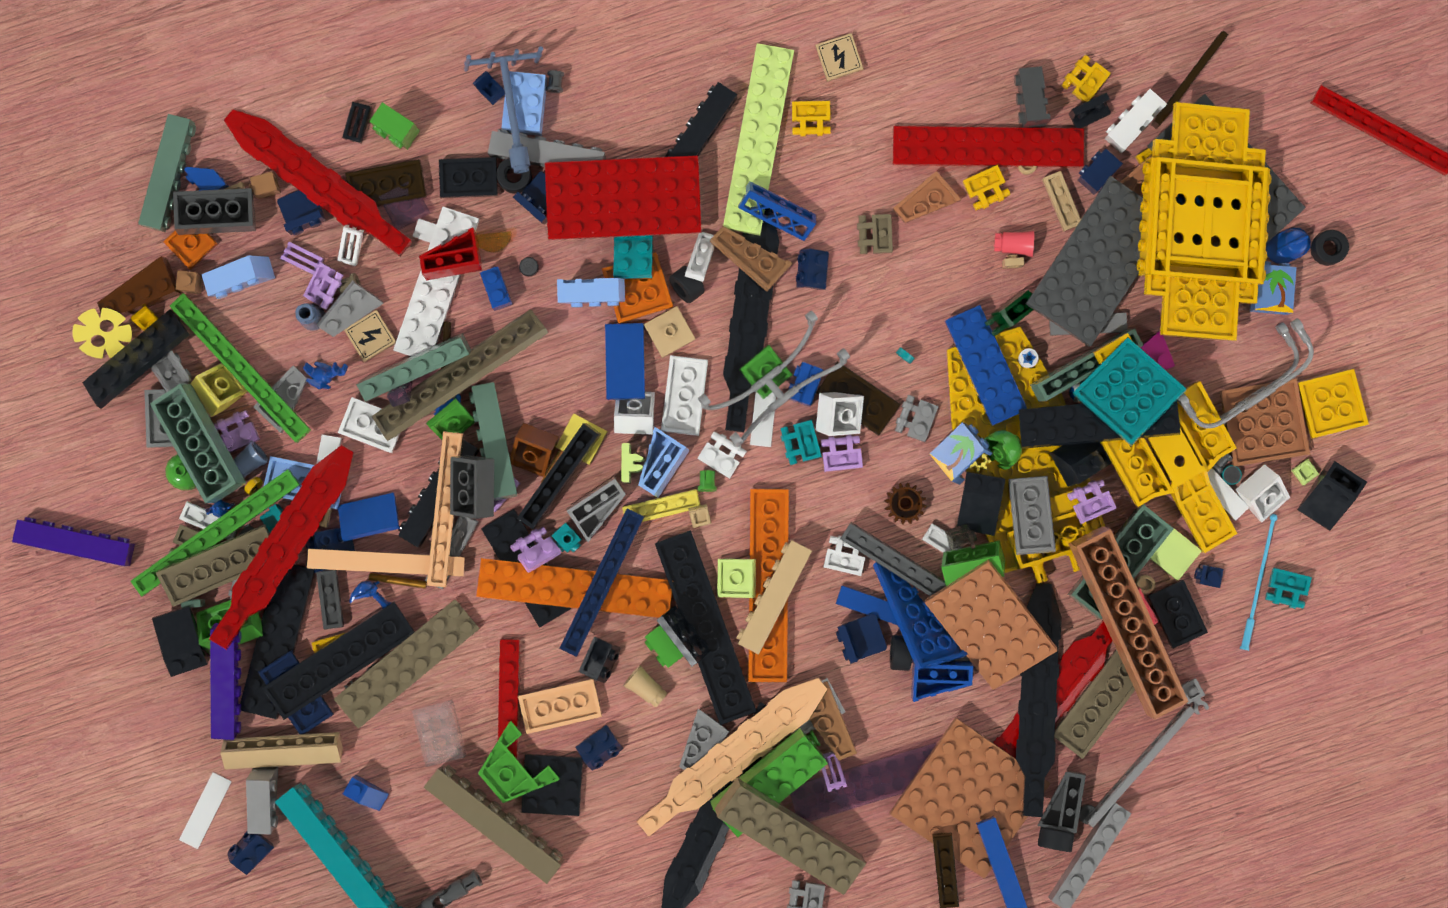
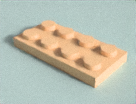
[518,679,602,734]

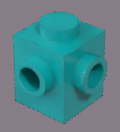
[552,523,582,553]

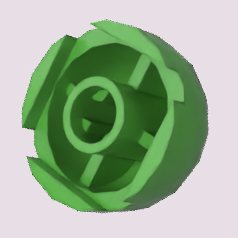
[985,430,1022,470]
[165,454,196,491]

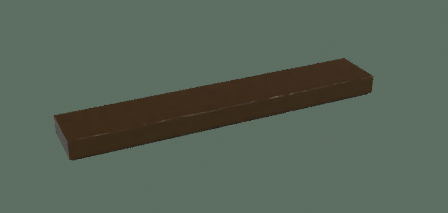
[1151,31,1229,129]

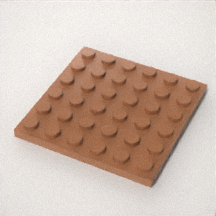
[889,717,1051,879]

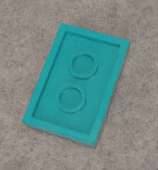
[613,235,653,279]

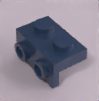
[796,248,829,290]
[575,725,623,771]
[227,831,274,875]

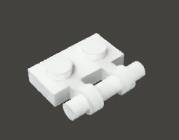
[697,431,747,479]
[823,535,865,576]

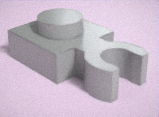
[1181,678,1209,715]

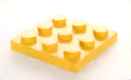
[1298,369,1369,439]

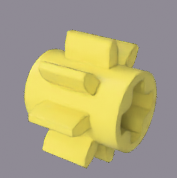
[969,454,991,472]

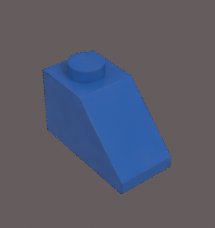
[343,775,389,811]

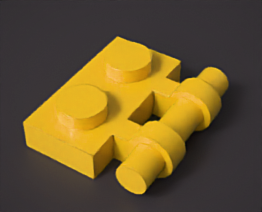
[1061,55,1111,103]
[792,101,831,137]
[962,165,1011,211]

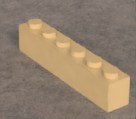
[737,540,812,655]
[220,732,343,769]

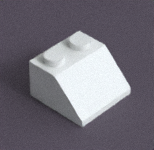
[614,392,655,435]
[816,392,864,436]
[1236,464,1290,522]

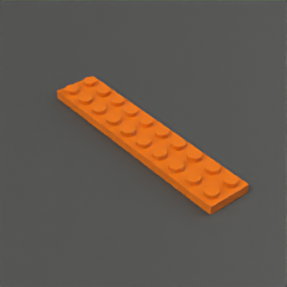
[748,489,789,682]
[476,558,673,618]

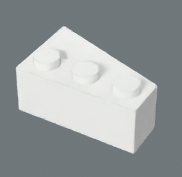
[1105,89,1167,154]

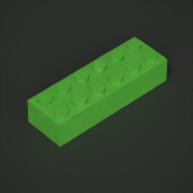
[710,728,828,837]

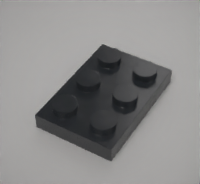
[439,157,498,199]
[1147,580,1208,649]
[657,606,710,667]

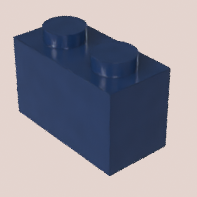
[1078,149,1123,195]

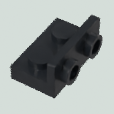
[1069,92,1111,128]
[579,637,621,683]

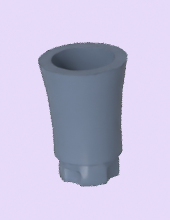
[295,303,325,331]
[233,441,269,478]

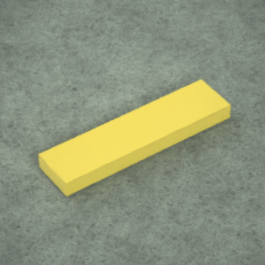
[622,489,700,522]

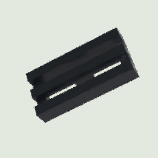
[342,101,372,144]

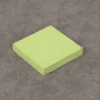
[1150,529,1202,581]
[717,559,756,598]

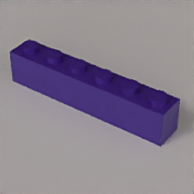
[12,517,135,566]
[210,623,241,740]

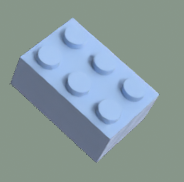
[501,71,548,136]

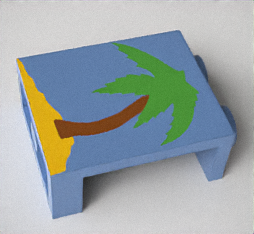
[1250,261,1297,315]
[930,422,992,485]

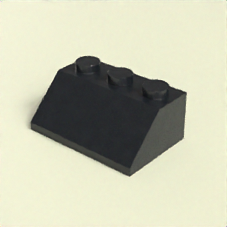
[1050,442,1112,487]

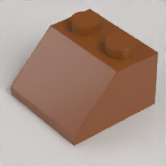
[510,423,559,477]

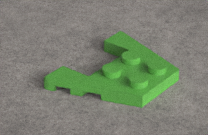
[478,721,560,803]

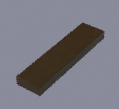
[932,832,959,908]

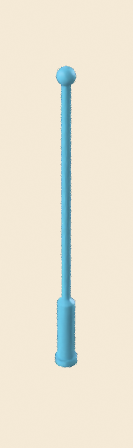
[1240,514,1278,651]

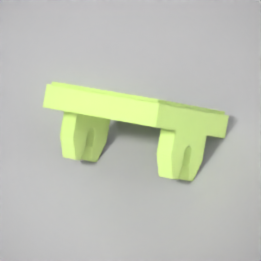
[621,443,645,483]

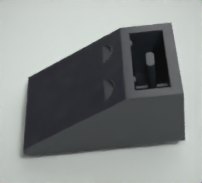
[1297,461,1367,531]

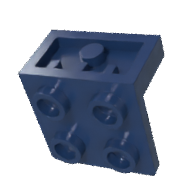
[513,171,547,225]

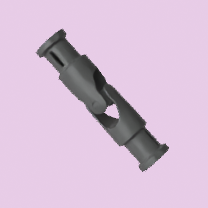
[415,870,483,908]

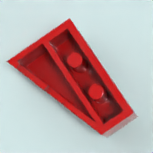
[419,227,482,281]

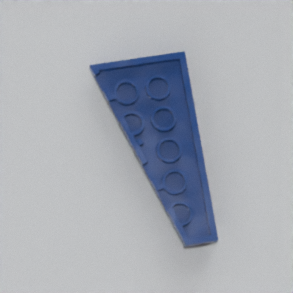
[873,562,968,670]

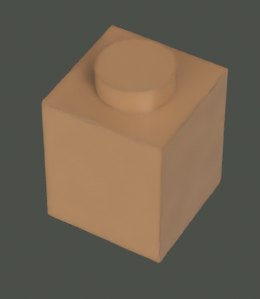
[249,172,281,199]
[176,270,202,294]

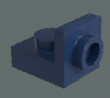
[1194,564,1224,588]

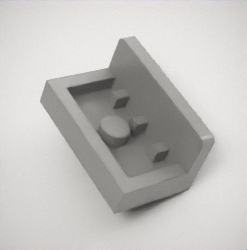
[151,350,192,393]

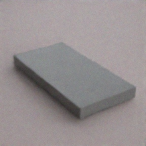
[1008,476,1056,555]

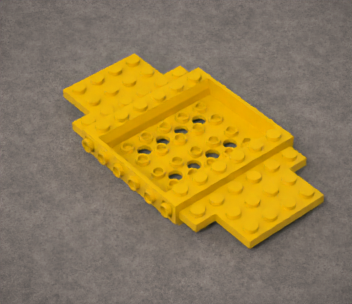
[1137,102,1272,341]

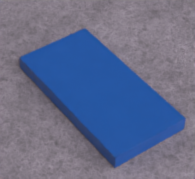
[605,323,645,400]

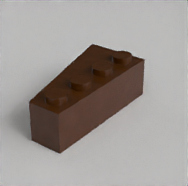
[97,256,181,323]

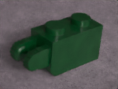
[984,290,1034,336]

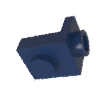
[473,71,505,105]

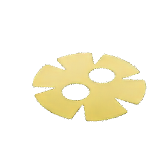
[73,308,132,359]

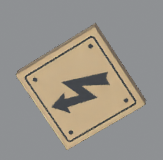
[815,33,863,82]
[344,310,396,362]

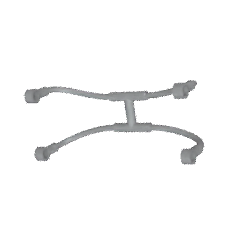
[698,311,850,447]
[1177,318,1314,429]

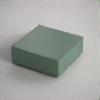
[181,599,206,608]

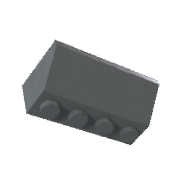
[173,188,256,235]

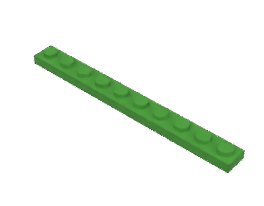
[170,293,311,443]
[130,469,300,597]

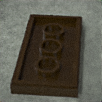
[345,159,427,207]
[816,361,901,436]

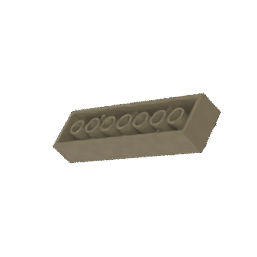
[424,765,565,884]
[714,777,866,895]

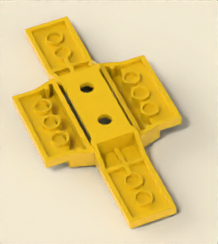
[1093,333,1238,553]

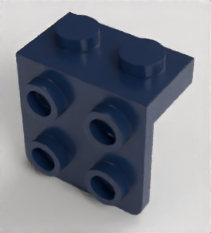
[277,190,326,235]
[306,528,355,573]
[836,614,887,664]

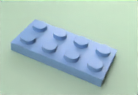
[263,456,341,510]

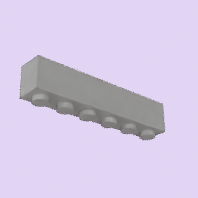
[488,129,606,167]
[1048,803,1132,908]

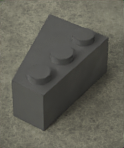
[1014,66,1051,128]
[1037,770,1086,833]

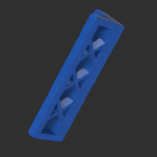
[738,181,816,241]

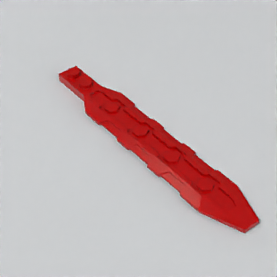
[224,109,412,257]
[209,445,354,650]
[993,620,1113,759]

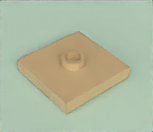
[644,306,696,358]

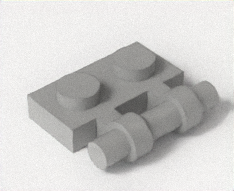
[895,395,938,442]
[787,880,825,908]

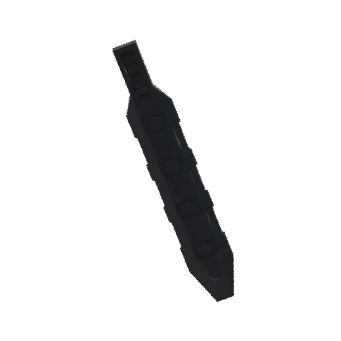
[723,208,779,433]
[1016,583,1062,817]
[661,702,767,908]

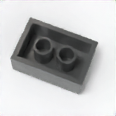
[450,455,494,519]

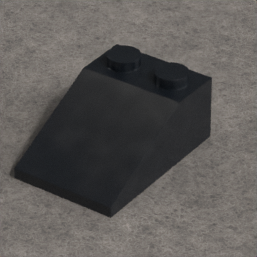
[956,472,1005,536]
[152,606,210,677]

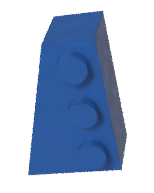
[911,660,973,702]

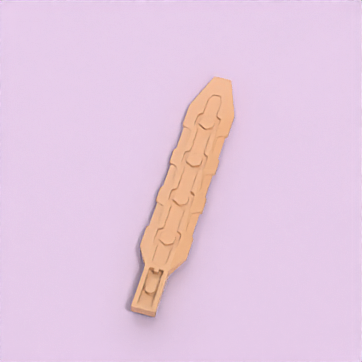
[637,678,827,836]

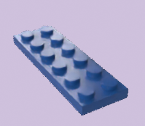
[944,305,1027,426]

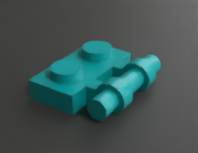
[780,420,822,465]
[1265,568,1312,609]

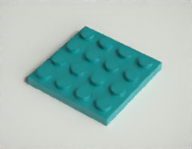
[1073,338,1187,446]

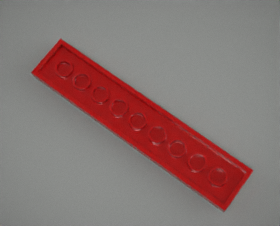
[893,126,1084,168]

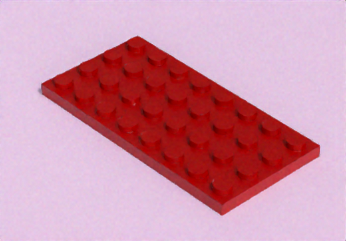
[545,156,702,240]

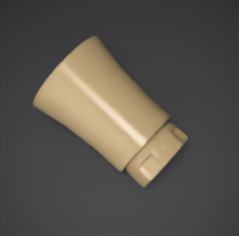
[623,665,667,707]

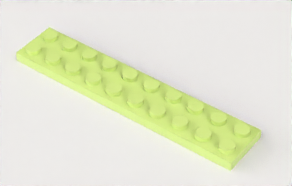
[723,43,794,236]

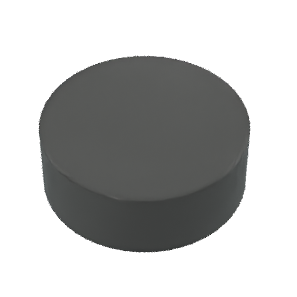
[1079,804,1095,824]

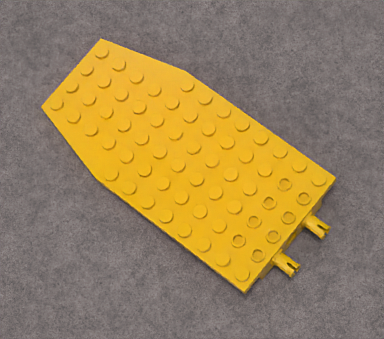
[946,327,1105,584]

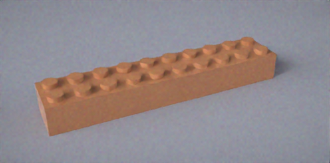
[1069,526,1189,720]

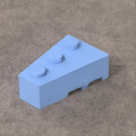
[201,255,275,299]
[557,278,625,307]
[638,427,690,498]

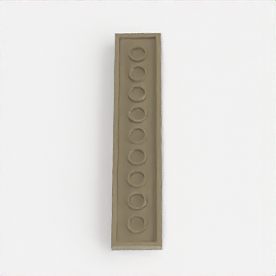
[371,309,548,441]

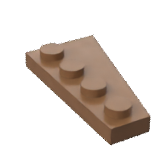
[710,226,793,291]
[809,681,857,760]

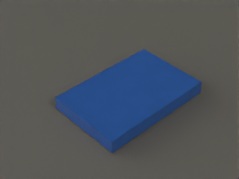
[338,492,400,542]

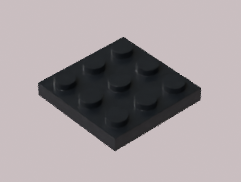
[521,754,583,816]

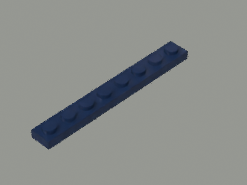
[559,509,644,657]

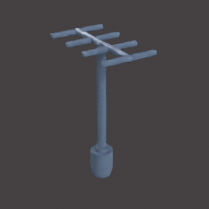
[464,46,543,173]

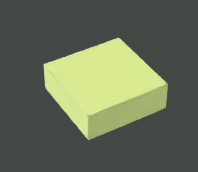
[1291,459,1319,486]

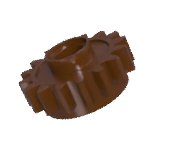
[884,483,927,525]

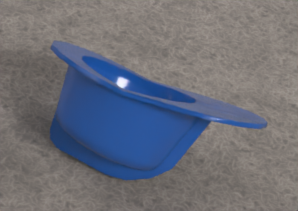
[1266,228,1311,264]

